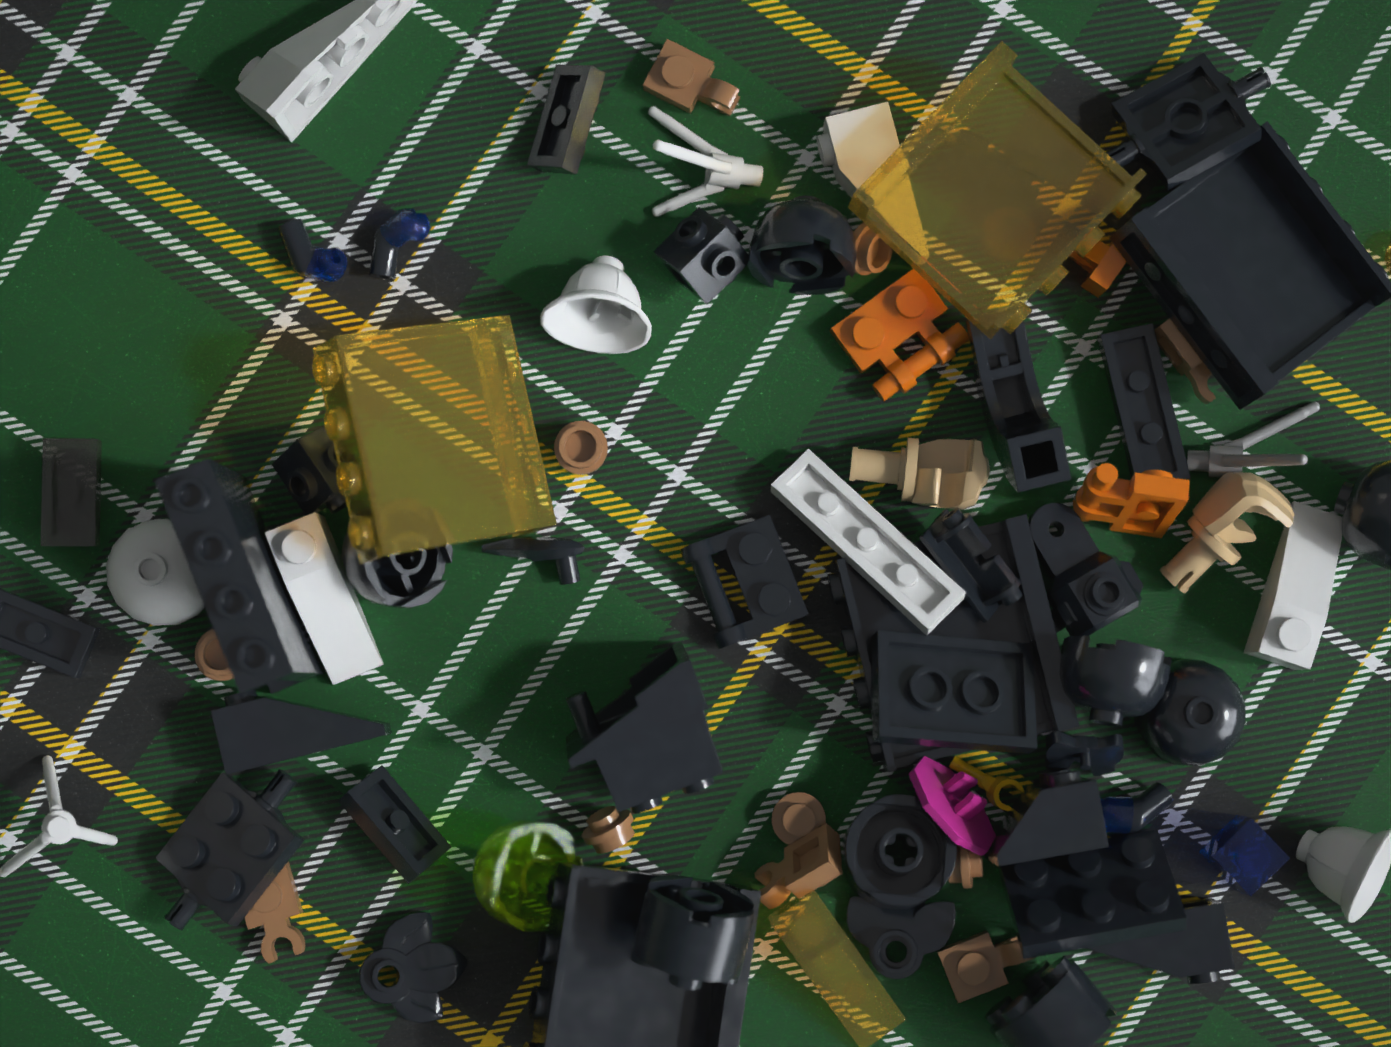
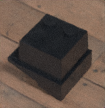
[566,642,723,814]

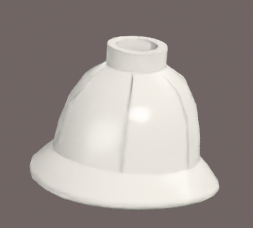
[540,256,652,354]
[1296,827,1391,923]

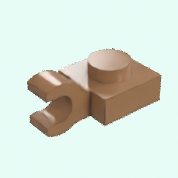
[643,39,740,117]
[1154,319,1216,404]
[937,930,1036,1003]

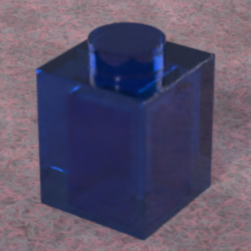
[1199,815,1290,896]

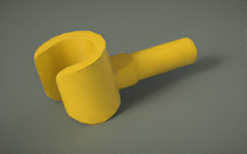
[949,755,1024,811]

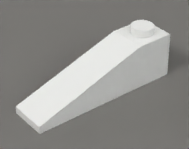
[235,0,418,143]

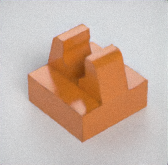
[1069,234,1127,298]

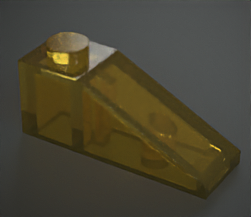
[768,890,906,1047]

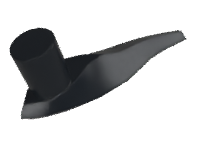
[482,537,584,585]

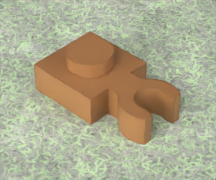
[755,823,842,909]
[244,861,305,964]

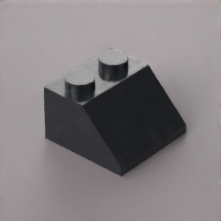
[984,769,1109,866]

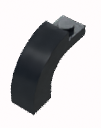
[965,305,1071,492]

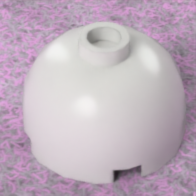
[106,519,205,626]

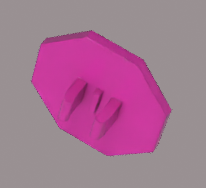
[909,756,996,856]

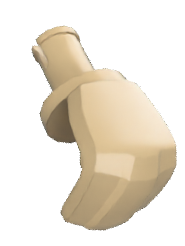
[849,438,990,510]
[1160,471,1295,594]

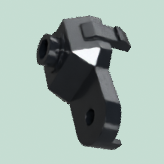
[1028,503,1143,636]

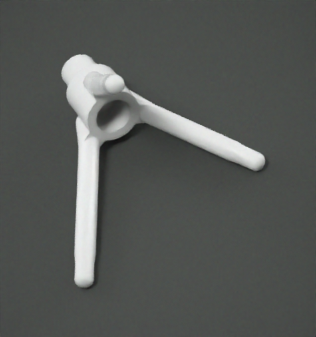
[648,106,763,217]
[0,755,118,877]

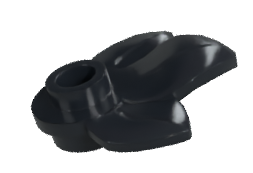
[847,897,956,979]
[359,912,467,1023]

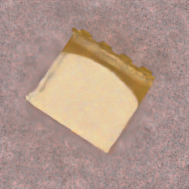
[848,41,1147,340]
[312,315,557,564]

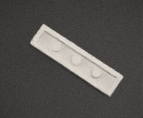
[771,449,966,635]

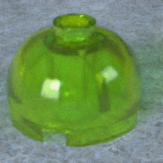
[472,820,583,932]

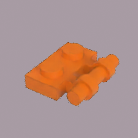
[830,266,969,402]
[1073,463,1190,538]

